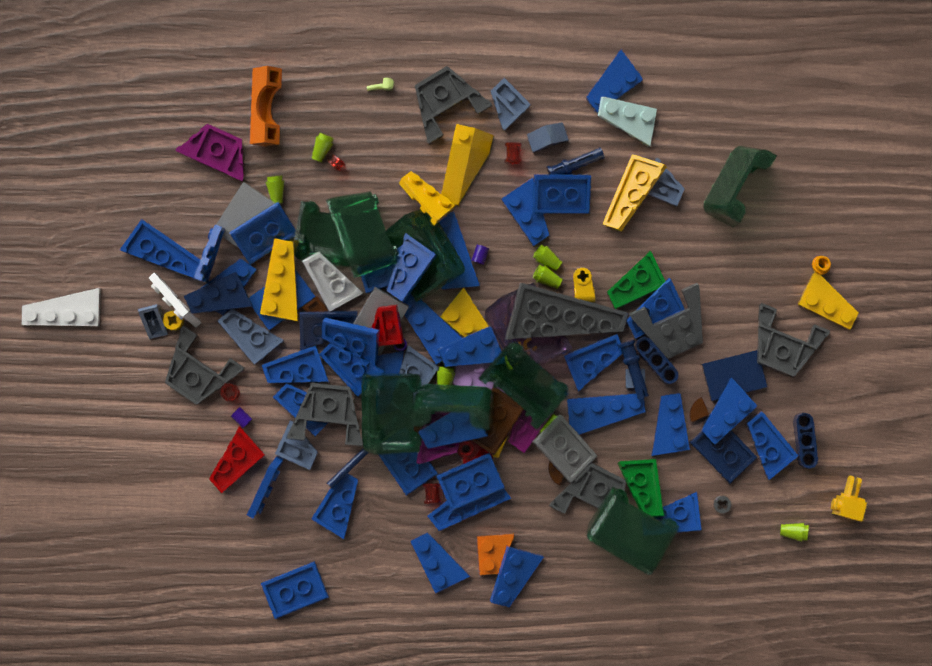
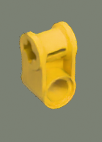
[573,268,595,303]

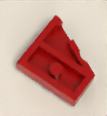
[371,304,404,346]

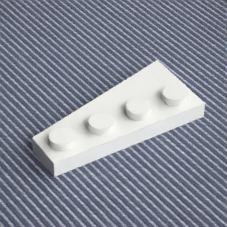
[22,288,101,326]

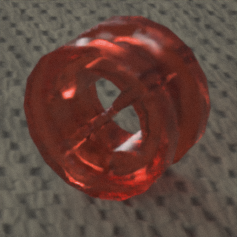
[327,154,346,172]

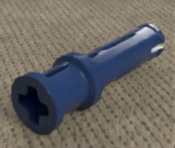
[547,147,605,175]
[618,340,649,399]

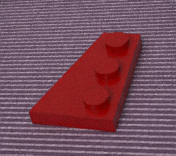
[209,426,265,493]

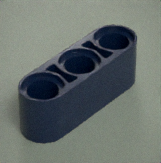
[634,337,679,384]
[793,413,818,469]

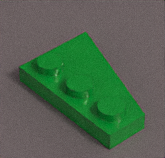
[607,250,665,309]
[617,459,664,518]

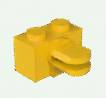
[831,475,867,521]

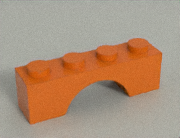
[250,66,282,147]

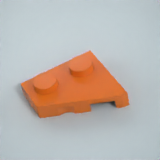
[477,533,514,575]

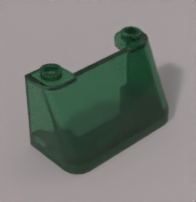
[703,146,777,228]
[326,191,399,278]
[294,201,377,269]
[378,209,465,302]
[478,342,569,430]
[362,373,422,455]
[410,384,494,430]
[586,487,679,575]

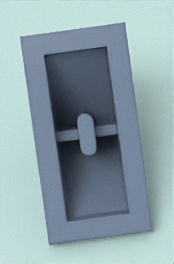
[527,122,569,153]
[138,304,168,339]

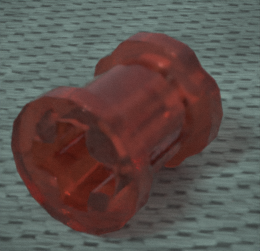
[504,142,522,164]
[220,384,240,401]
[423,483,441,504]

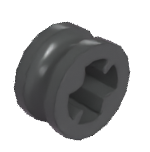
[713,495,731,513]

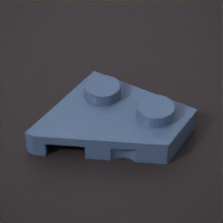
[491,78,531,131]
[648,158,685,207]
[275,420,318,470]

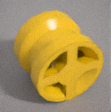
[163,311,184,330]

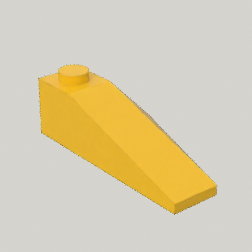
[441,124,493,205]

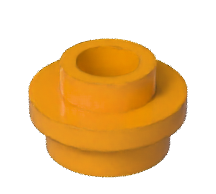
[812,256,831,275]

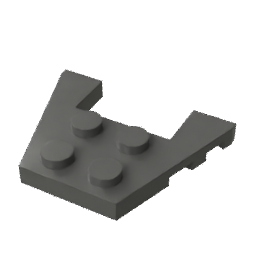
[415,66,492,144]
[629,283,703,359]
[757,303,830,378]
[165,326,245,405]
[287,383,363,447]
[549,463,626,540]

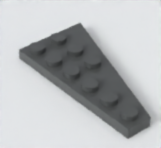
[505,283,628,339]

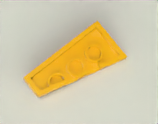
[603,154,667,231]
[260,238,298,321]

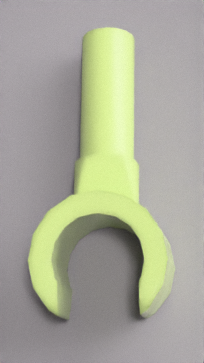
[367,78,394,91]

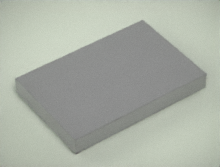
[216,182,275,248]
[353,287,409,355]
[533,415,597,483]

